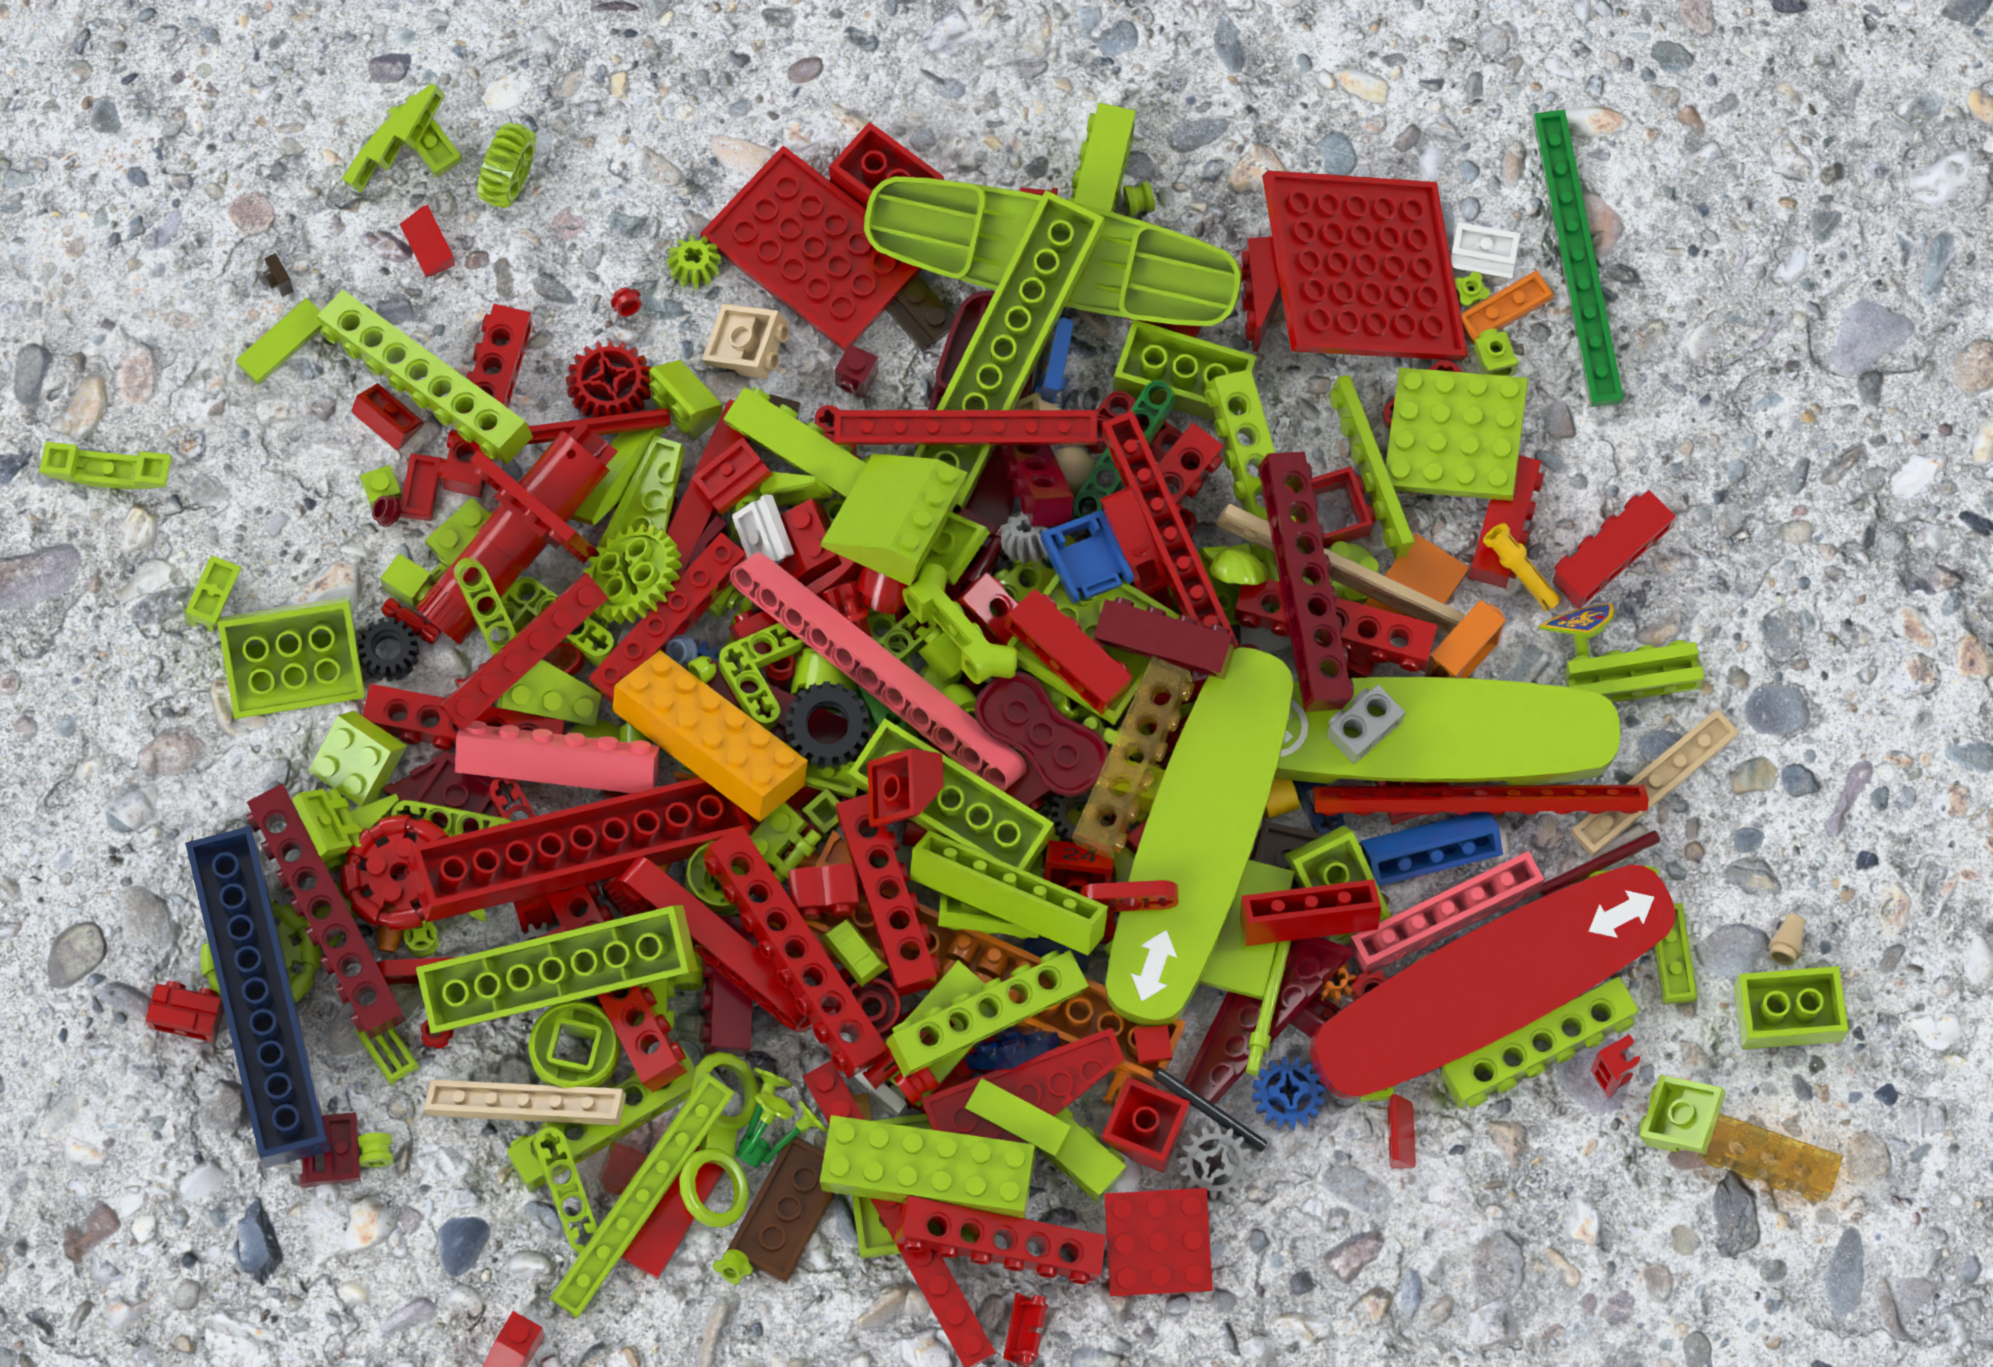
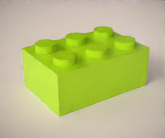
[1733,966,1848,1050]

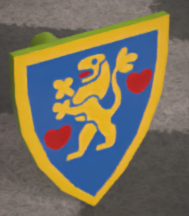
[1538,603,1615,656]

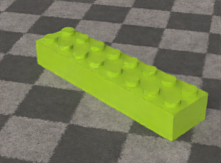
[416,905,698,1034]

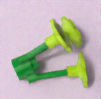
[735,1067,828,1168]

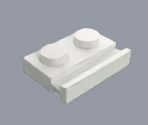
[1451,222,1521,280]
[732,495,794,565]

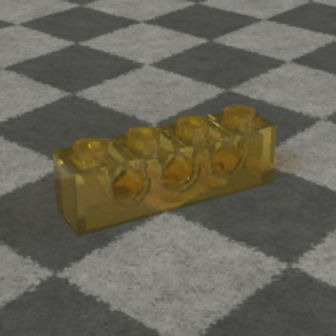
[1697,1113,1843,1202]

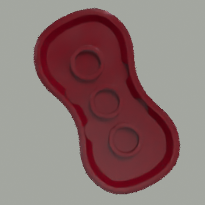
[974,671,1110,796]

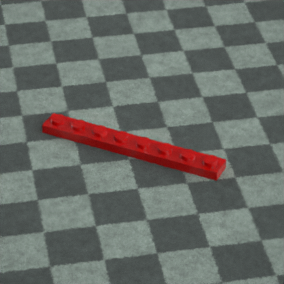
[834,410,1097,445]

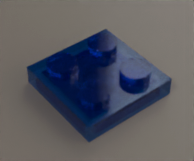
[965,1028,1060,1069]

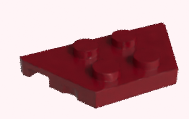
[383,751,502,833]

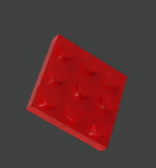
[1104,1188,1213,1297]

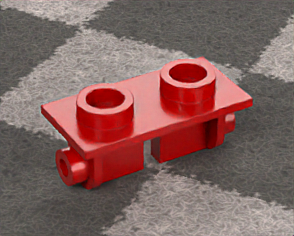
[1003,1293,1048,1367]

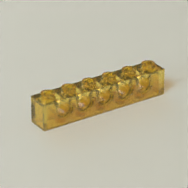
[1072,656,1194,860]

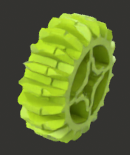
[477,122,537,209]

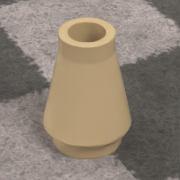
[1768,914,1806,966]

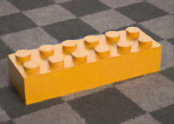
[612,650,808,822]

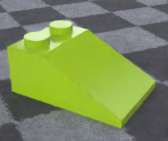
[1284,826,1392,945]

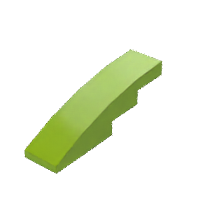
[341,83,446,193]
[570,427,665,526]

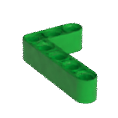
[1073,380,1176,518]

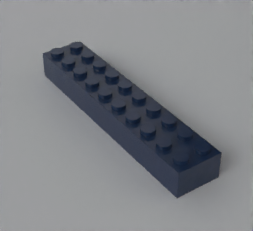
[185,826,331,1169]

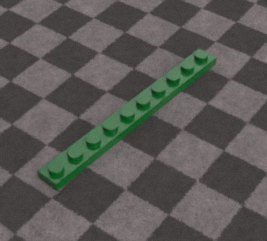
[1533,109,1624,407]

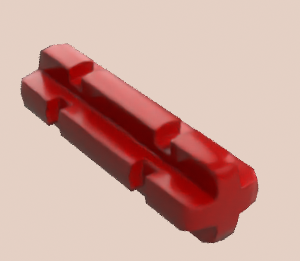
[381,598,441,644]

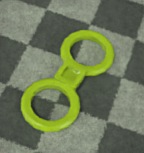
[680,1052,759,1228]

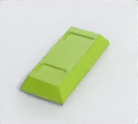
[821,917,888,987]

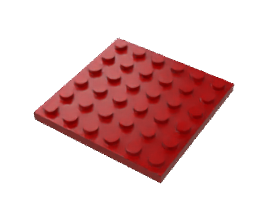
[1262,170,1468,361]

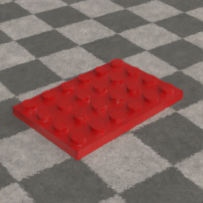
[700,145,923,352]

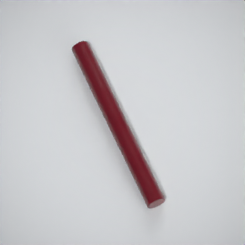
[1539,830,1660,897]

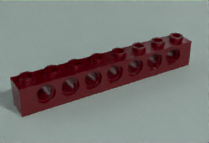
[1258,451,1354,712]
[246,784,406,1040]

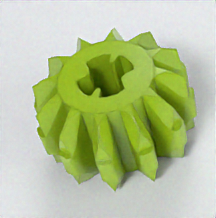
[667,233,721,290]

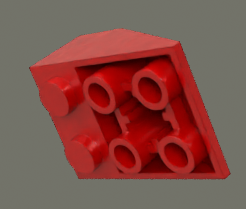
[1239,236,1282,352]

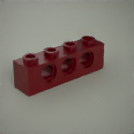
[999,445,1073,527]

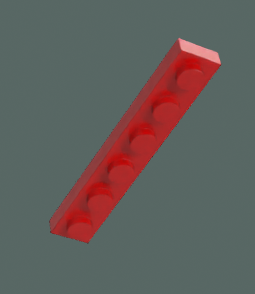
[439,573,608,730]

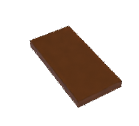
[726,1137,836,1285]

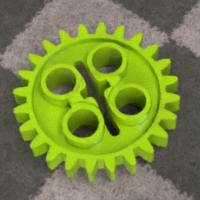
[583,524,682,624]

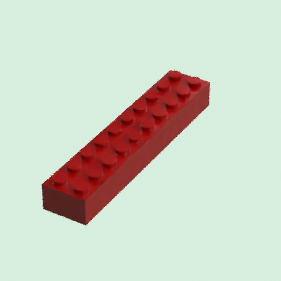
[407,777,752,922]

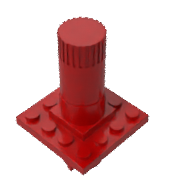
[415,421,618,646]

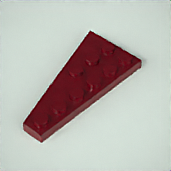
[1183,937,1354,1105]

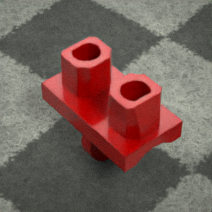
[822,580,872,637]

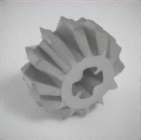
[1001,512,1055,565]

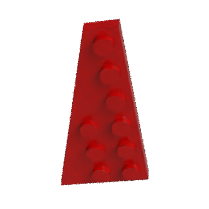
[921,1028,1125,1143]

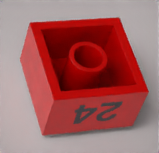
[1044,840,1115,894]

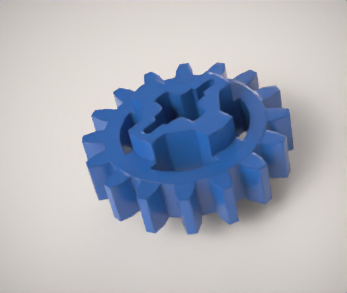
[1251,1056,1325,1131]

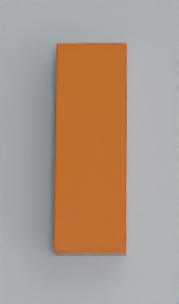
[1461,270,1554,345]

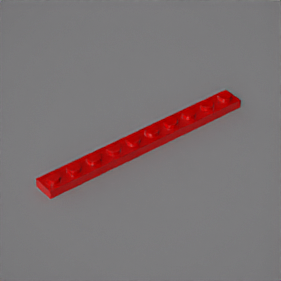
[1313,785,1649,816]
[802,1060,996,1367]

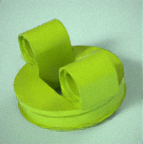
[528,1001,621,1088]

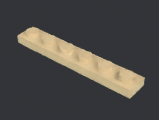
[1570,708,1740,857]
[423,1079,626,1125]

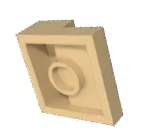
[702,304,789,379]

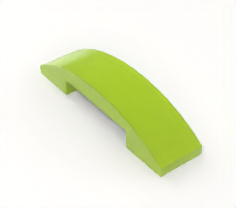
[39,442,172,489]

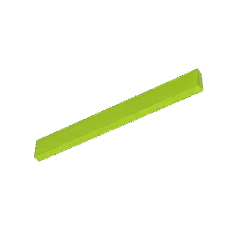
[549,1072,735,1319]

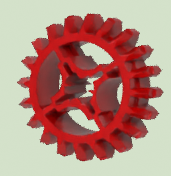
[566,338,651,418]

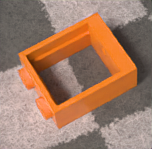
[1425,599,1506,678]

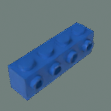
[1361,812,1503,886]

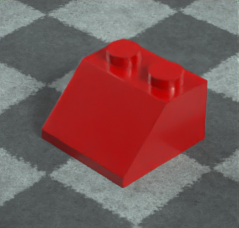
[1101,1077,1190,1174]

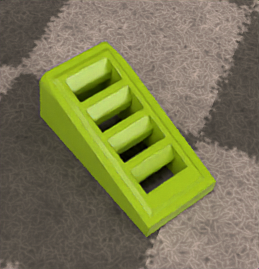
[760,472,833,507]

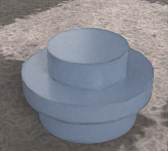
[666,635,697,668]

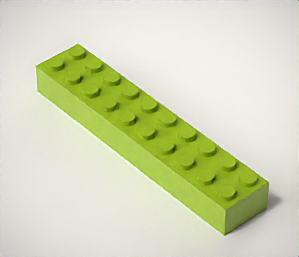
[913,190,1104,512]

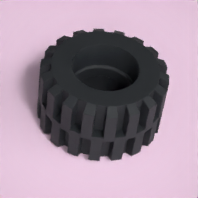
[786,681,870,769]

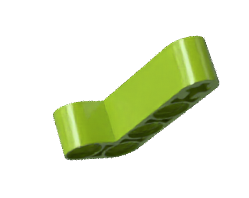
[495,577,617,667]

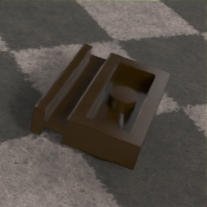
[886,275,955,352]

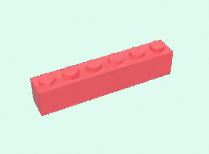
[455,721,660,793]

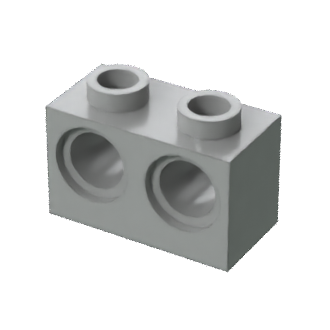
[1327,684,1406,765]

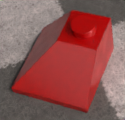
[867,748,944,828]

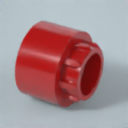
[857,566,918,614]
[849,978,902,1039]

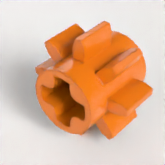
[1321,963,1356,1004]

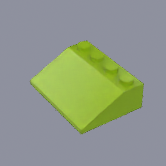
[820,453,968,587]
[217,596,365,719]

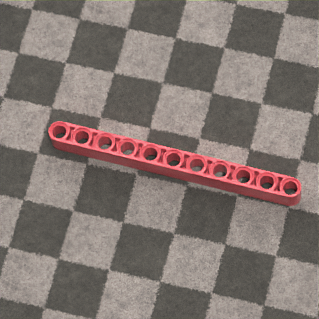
[730,552,1027,791]

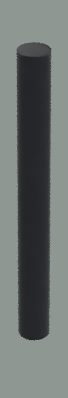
[1152,1067,1268,1152]

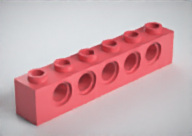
[1349,851,1545,973]

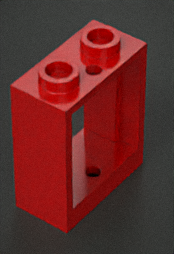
[1286,466,1376,549]

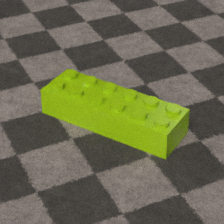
[848,718,1055,873]
[820,1115,1035,1219]

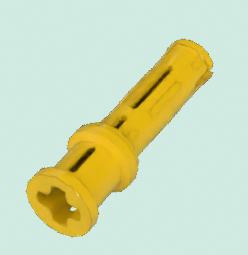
[1483,523,1561,611]

